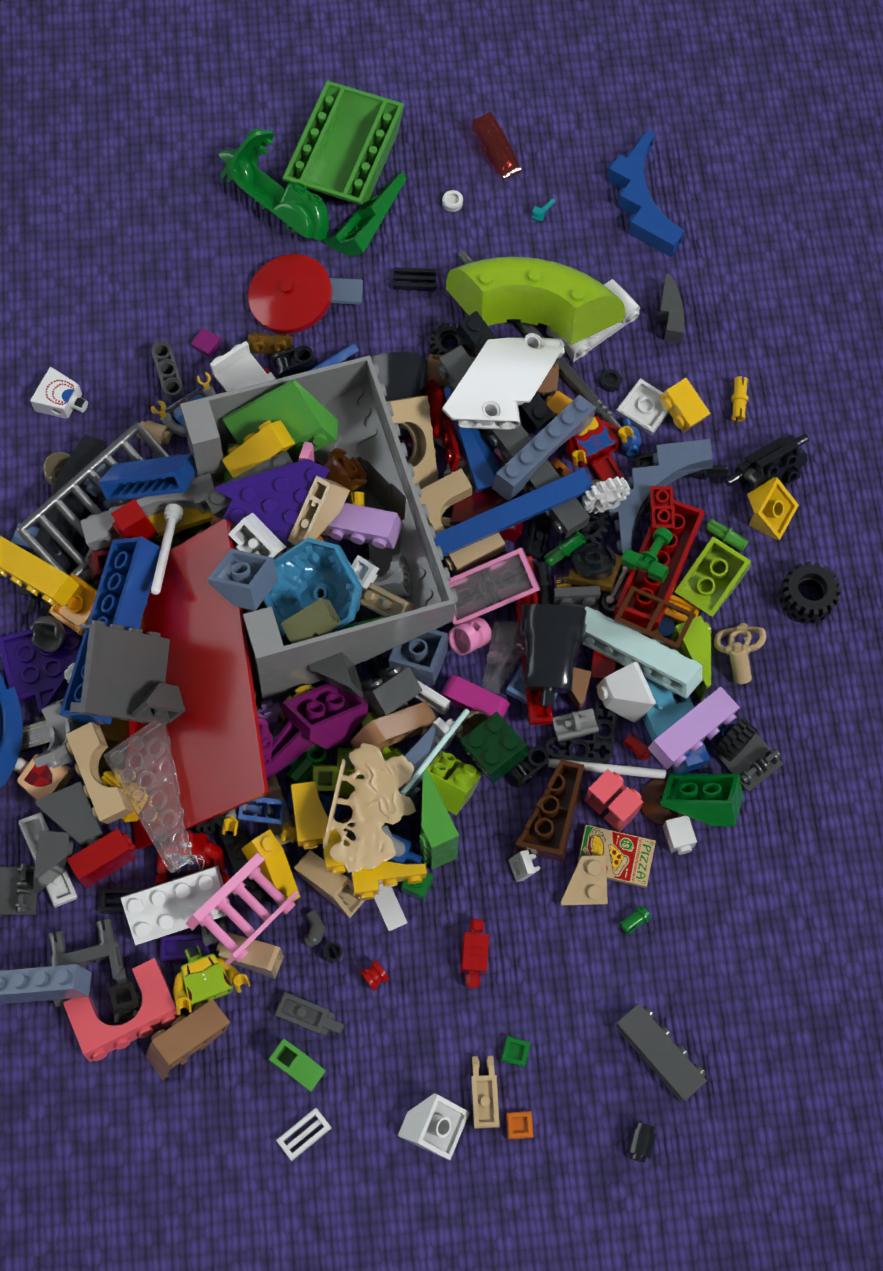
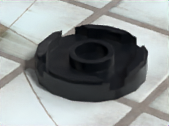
[571,542,617,580]

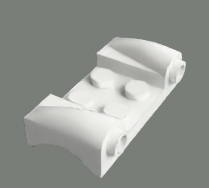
[546,279,640,362]

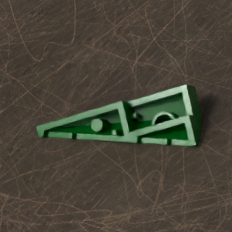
[323,172,407,257]

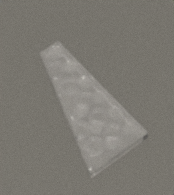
[103,720,193,873]

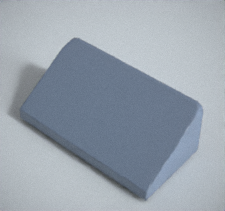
[330,278,363,305]

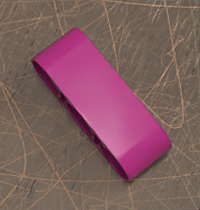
[440,675,510,718]

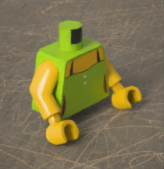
[172,945,250,1015]

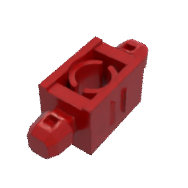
[460,918,489,989]

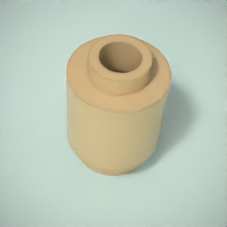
[137,420,172,447]

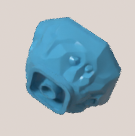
[263,537,363,638]

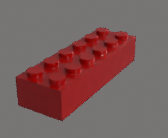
[613,499,705,631]

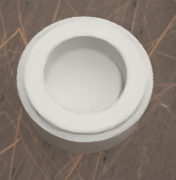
[442,190,463,212]

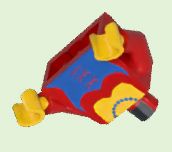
[566,416,634,468]

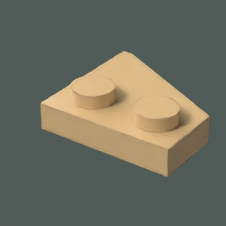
[561,855,608,905]

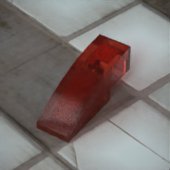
[473,112,521,180]

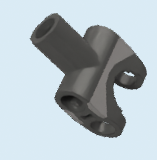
[368,553,411,618]

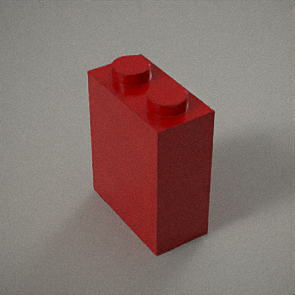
[67,829,137,889]

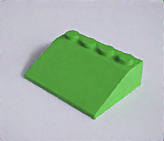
[223,379,338,462]
[419,770,459,870]

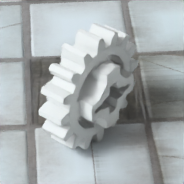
[582,477,631,514]

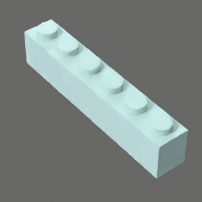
[583,606,702,699]

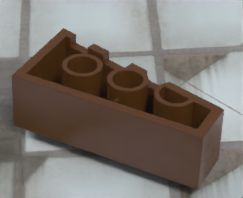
[515,760,585,862]

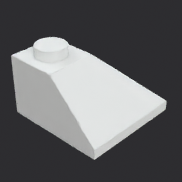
[596,661,656,723]
[398,1093,470,1160]

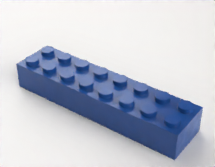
[59,537,161,725]

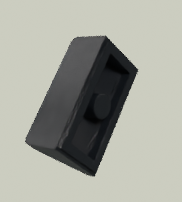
[519,514,552,561]

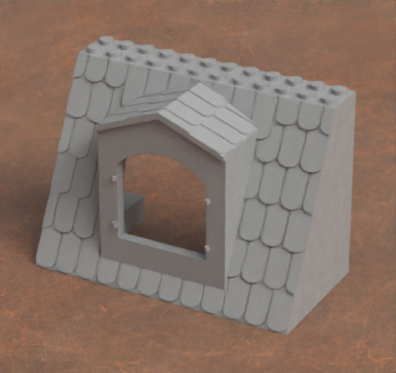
[180,355,458,702]

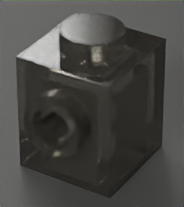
[108,981,142,1023]

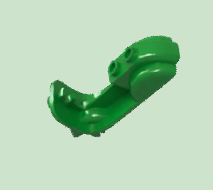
[218,128,329,240]

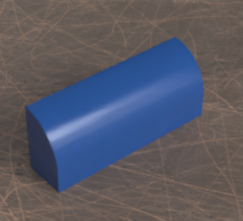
[99,454,195,502]

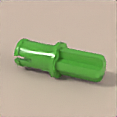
[705,519,749,552]

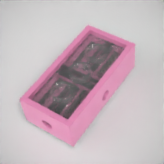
[448,548,540,627]

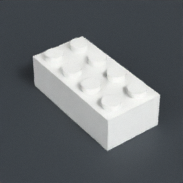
[121,865,230,945]

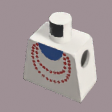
[30,367,88,419]

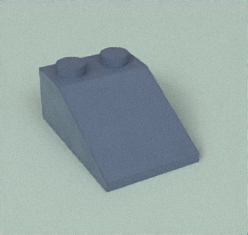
[398,727,436,805]

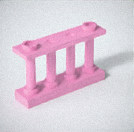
[185,853,299,966]

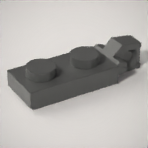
[274,992,345,1036]

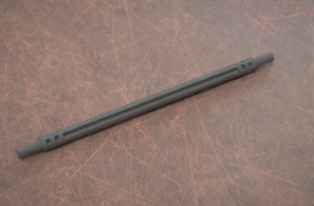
[458,251,622,428]

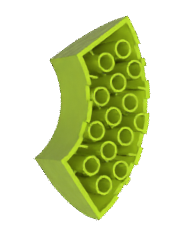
[446,257,625,345]

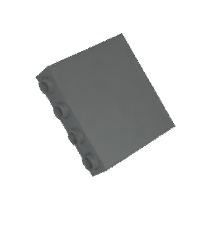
[70,620,170,724]

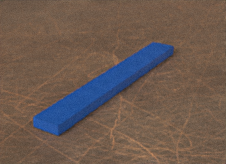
[434,468,593,557]

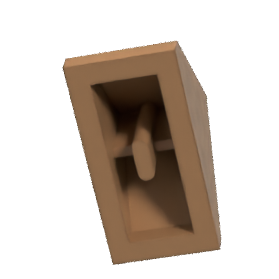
[567,667,591,711]

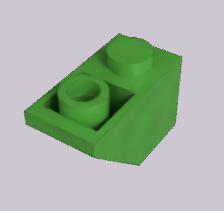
[269,1039,326,1092]

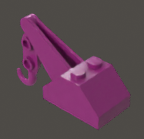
[258,683,368,781]

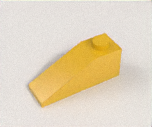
[241,829,301,907]

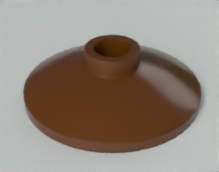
[640,779,683,825]

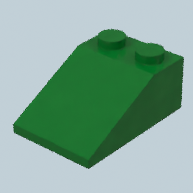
[660,773,743,827]

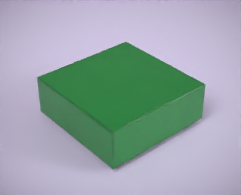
[501,1036,531,1068]

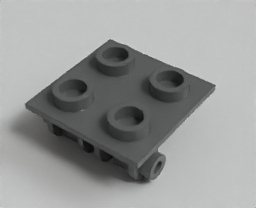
[717,733,783,792]
[0,864,38,915]

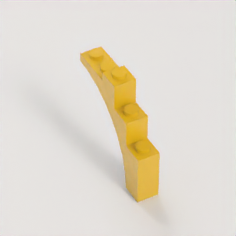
[291,781,427,900]

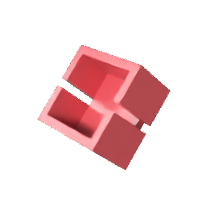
[584,769,643,832]

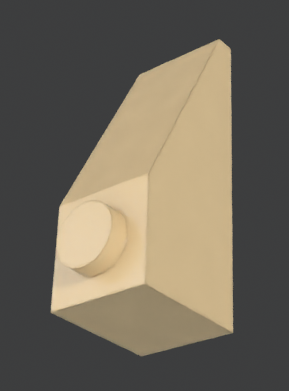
[288,476,350,545]

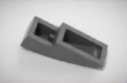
[658,274,684,344]

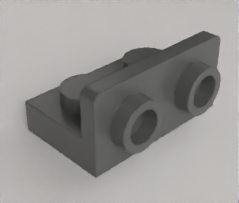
[552,586,601,611]

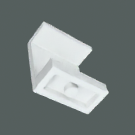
[210,341,276,392]

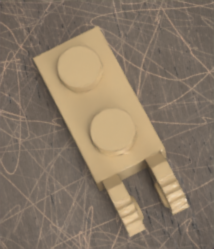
[471,1056,500,1129]

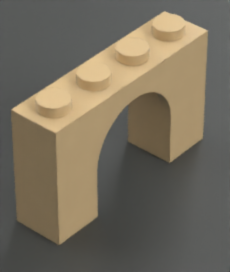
[386,396,438,488]
[419,469,505,575]

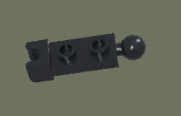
[219,820,267,905]

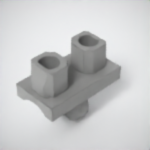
[553,708,599,742]

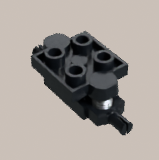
[724,433,809,490]

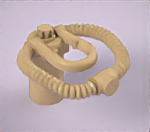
[714,623,767,684]

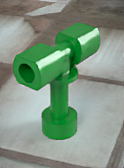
[621,527,673,583]

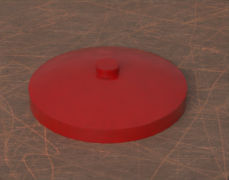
[248,254,333,334]

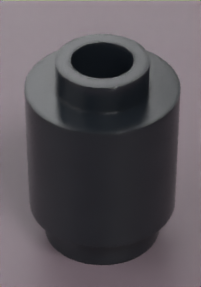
[626,1122,656,1163]

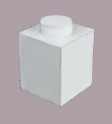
[663,816,697,855]

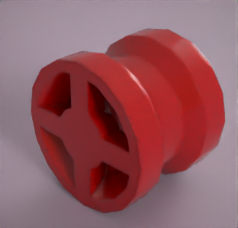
[359,960,390,991]

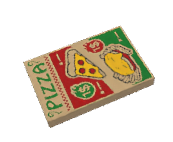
[577,825,656,888]

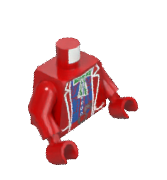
[154,831,229,886]

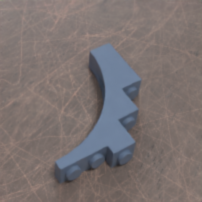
[605,439,713,554]

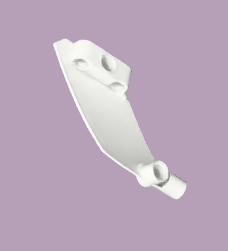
[442,333,565,430]

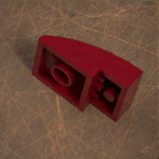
[449,489,523,543]

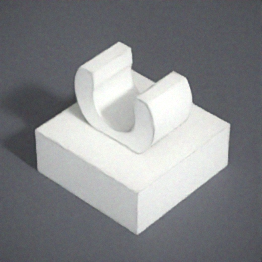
[351,555,379,589]
[431,717,456,750]
[509,850,540,882]

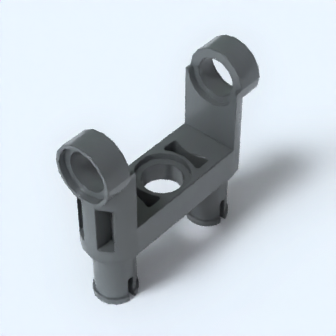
[48,919,130,1007]

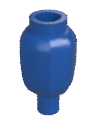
[619,418,642,456]

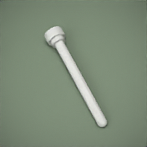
[151,504,183,595]

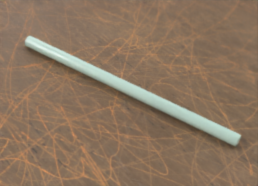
[400,709,470,795]

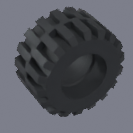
[778,561,841,624]

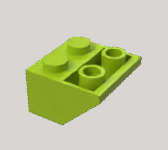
[425,751,483,815]

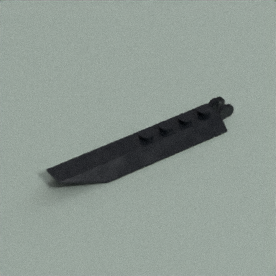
[18,434,106,616]

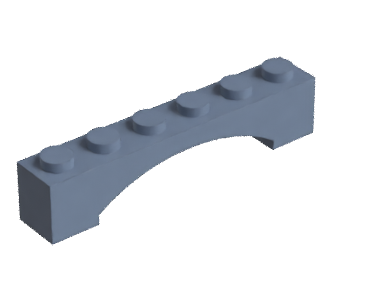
[492,395,597,501]

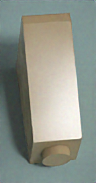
[294,850,365,918]
[217,932,284,979]

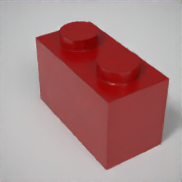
[111,499,159,541]

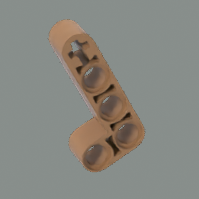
[350,701,438,751]

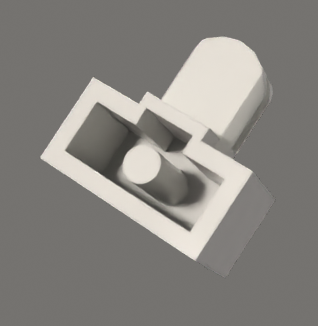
[228,513,286,559]

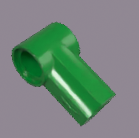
[286,744,328,784]

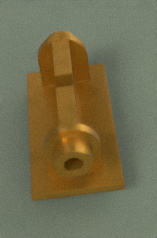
[248,332,293,355]

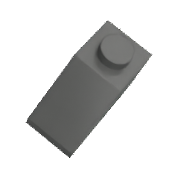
[132,683,185,723]

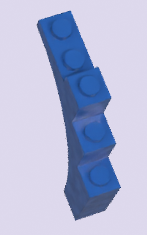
[607,129,685,257]

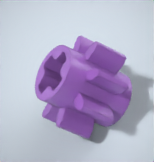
[257,699,282,729]

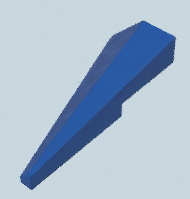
[444,386,502,493]

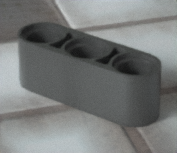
[152,341,185,405]

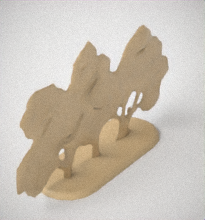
[323,743,416,873]

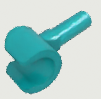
[532,199,555,221]

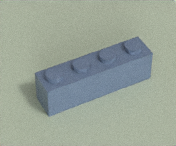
[0,964,92,1004]

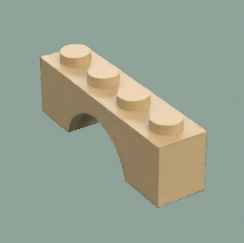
[66,722,134,824]

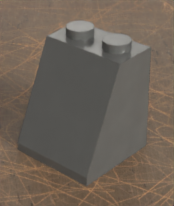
[35,781,107,849]

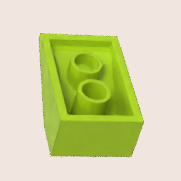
[674,537,751,617]
[670,615,712,701]

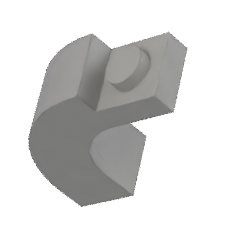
[33,699,82,768]

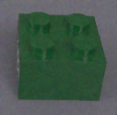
[460,711,529,784]

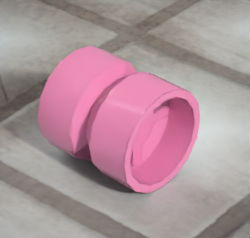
[448,617,492,656]

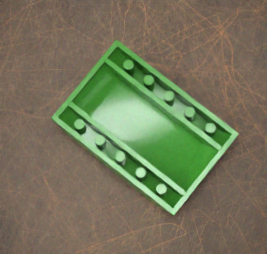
[282,81,404,205]

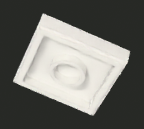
[616,379,669,436]

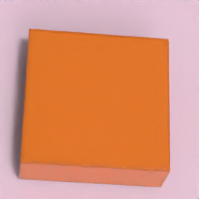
[506,1111,534,1140]

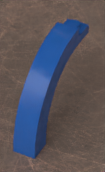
[0,673,23,788]

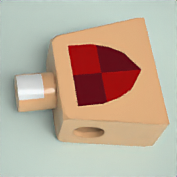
[14,754,75,800]

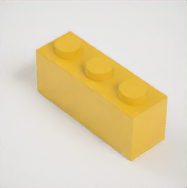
[222,420,296,478]

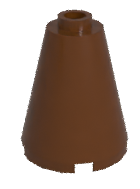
[323,448,367,495]

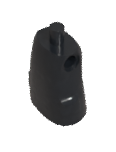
[371,352,428,440]
[518,604,587,708]

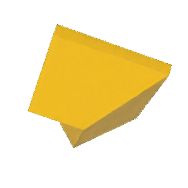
[747,477,799,540]

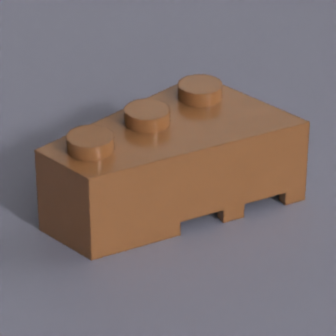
[146,999,230,1080]

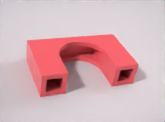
[63,958,181,1062]

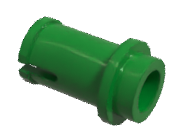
[619,906,651,935]

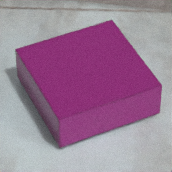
[191,328,222,357]

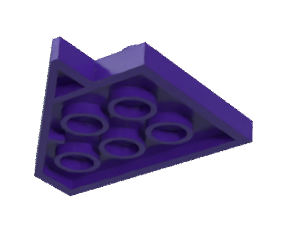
[215,459,329,553]
[0,621,83,715]

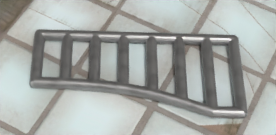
[16,422,170,577]

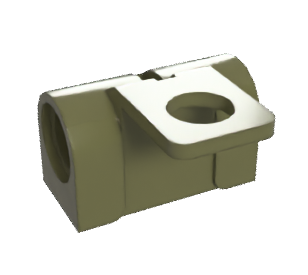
[281,598,340,644]

